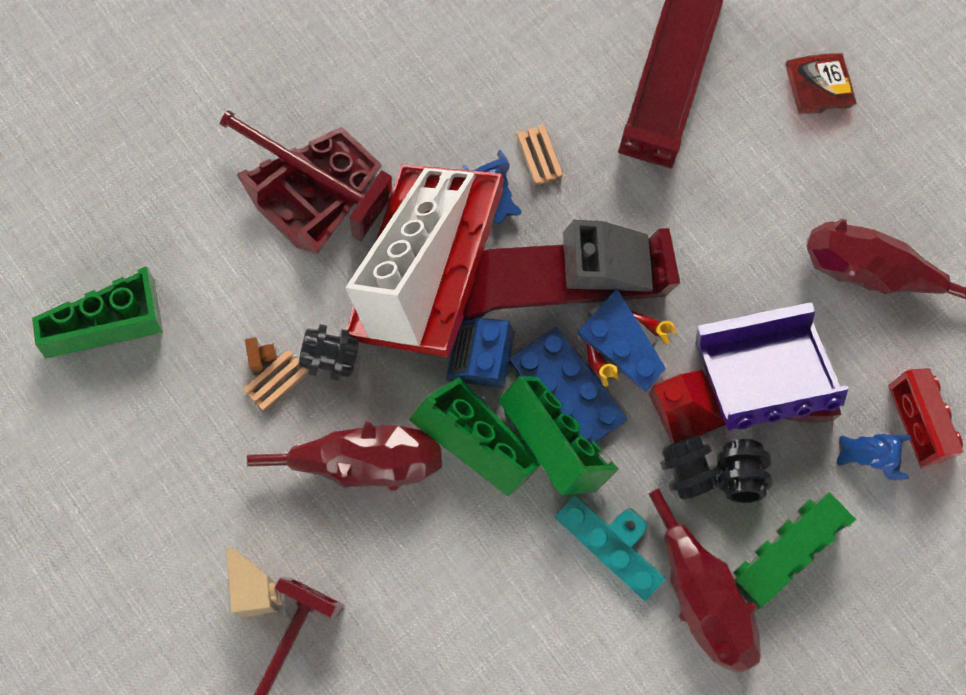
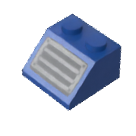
[446,318,515,388]

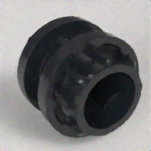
[298,324,359,381]
[660,435,721,500]
[717,439,772,503]

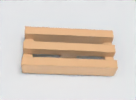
[517,124,563,187]
[243,350,308,412]

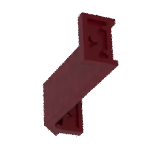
[617,0,724,169]
[463,228,681,321]

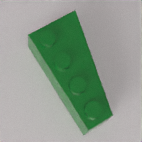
[32,266,163,358]
[498,376,619,495]
[408,377,540,496]
[733,492,857,610]

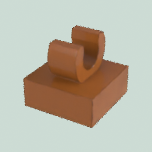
[244,337,277,375]

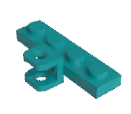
[554,494,666,602]

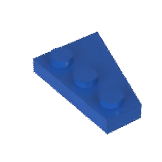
[577,289,666,392]

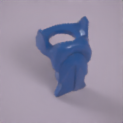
[462,150,522,224]
[837,433,913,480]

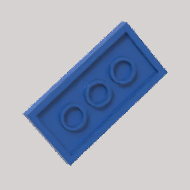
[509,326,627,443]

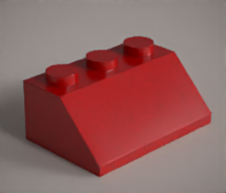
[888,368,964,468]

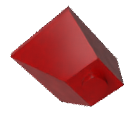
[649,370,725,443]

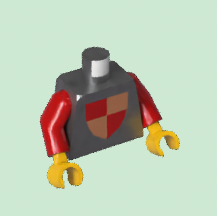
[586,304,678,387]

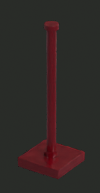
[220,110,392,242]
[254,577,345,695]

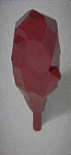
[806,219,966,300]
[247,422,442,491]
[648,489,761,672]

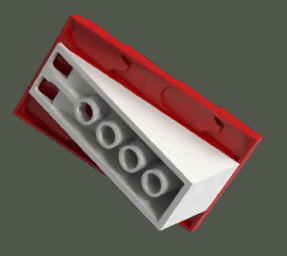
[345,164,504,358]

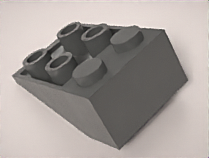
[563,219,653,291]

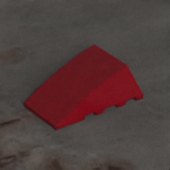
[237,127,382,254]

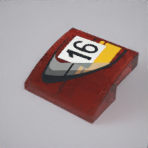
[785,53,857,114]

